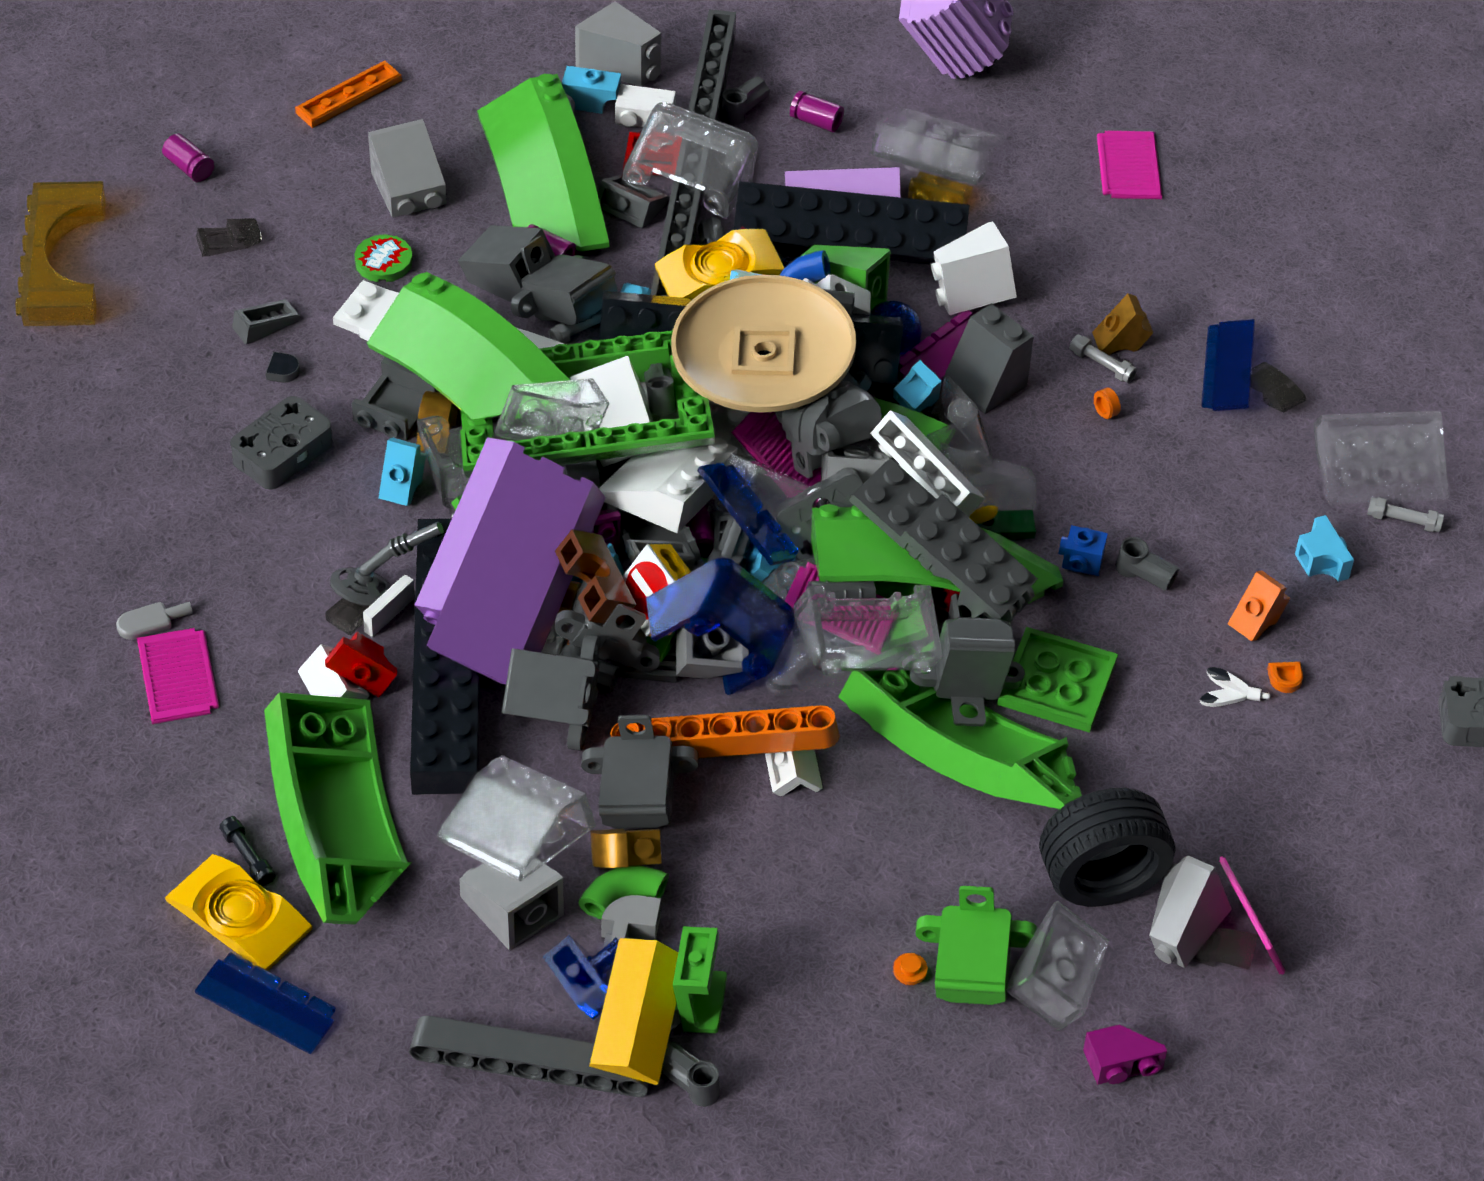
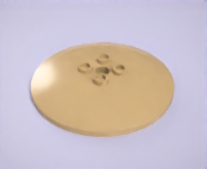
[671,275,856,412]

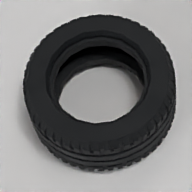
[1039,788,1176,907]

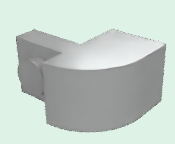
[601,895,661,968]

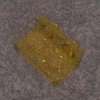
[908,171,973,204]

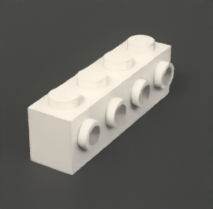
[870,410,985,517]

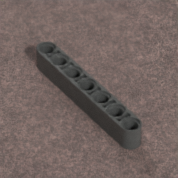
[409,1016,649,1097]

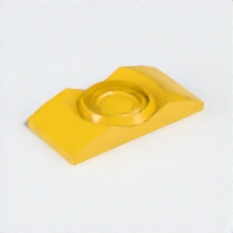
[655,229,784,299]
[165,854,312,973]

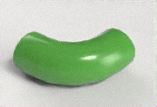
[578,865,669,920]

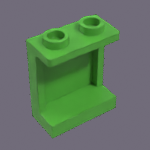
[673,926,727,1033]

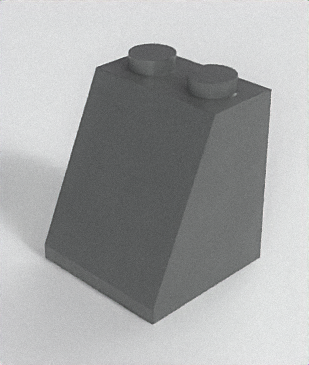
[458,225,555,306]
[943,303,1034,414]

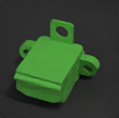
[915,886,1038,1005]

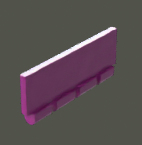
[898,310,976,381]

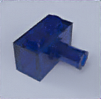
[543,935,619,1020]

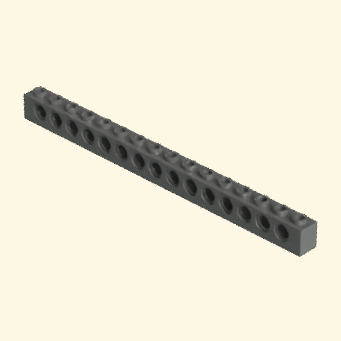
[650,9,736,296]

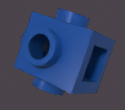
[1058,525,1108,576]

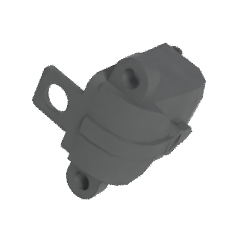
[510,236,618,325]
[775,381,882,479]
[555,581,660,672]
[910,617,1025,726]
[501,634,600,751]
[581,715,699,829]

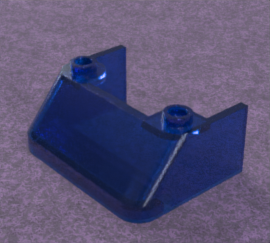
[646,558,795,695]

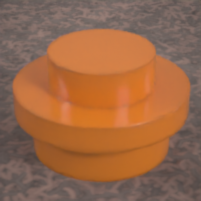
[893,953,928,985]

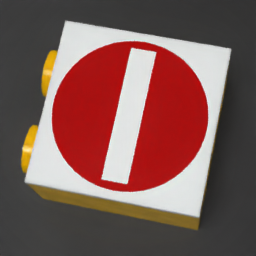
[622,544,705,636]

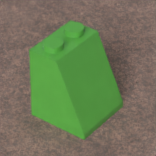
[801,245,890,315]

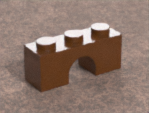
[555,529,637,626]

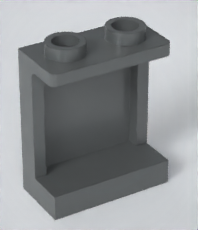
[352,357,440,441]

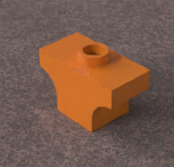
[1228,570,1290,641]

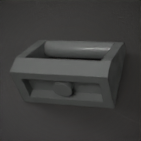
[598,174,670,228]

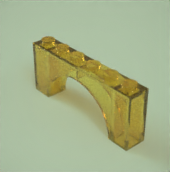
[15,181,106,326]

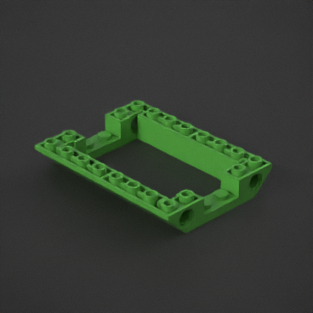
[460,330,715,478]

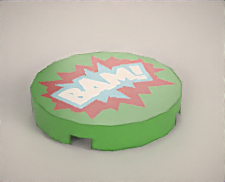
[354,234,413,282]

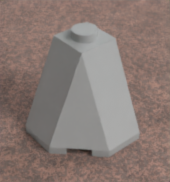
[820,445,889,506]
[1149,856,1232,968]

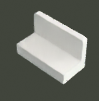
[298,644,369,699]
[765,729,823,796]

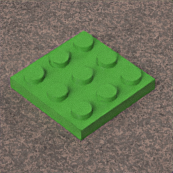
[997,627,1118,733]

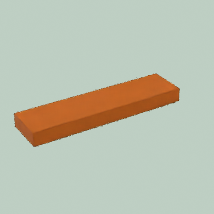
[295,60,402,128]

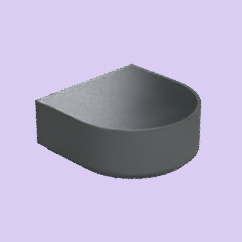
[266,352,300,382]

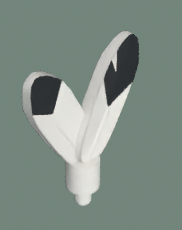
[1200,667,1270,707]

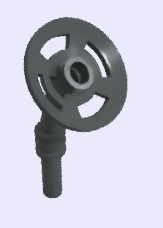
[330,522,444,606]

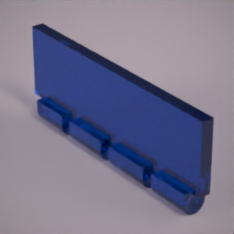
[1201,319,1255,411]
[697,462,799,566]
[195,952,336,1054]

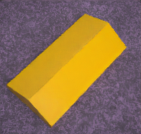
[589,938,678,1085]

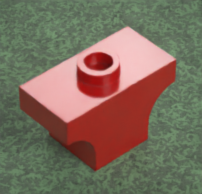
[325,632,397,697]

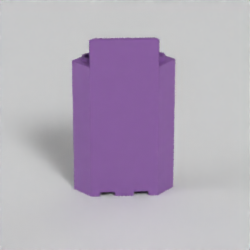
[415,437,606,685]

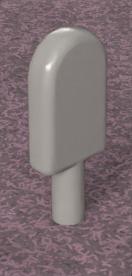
[116,602,193,640]

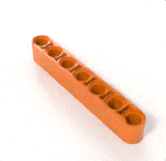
[610,705,840,758]

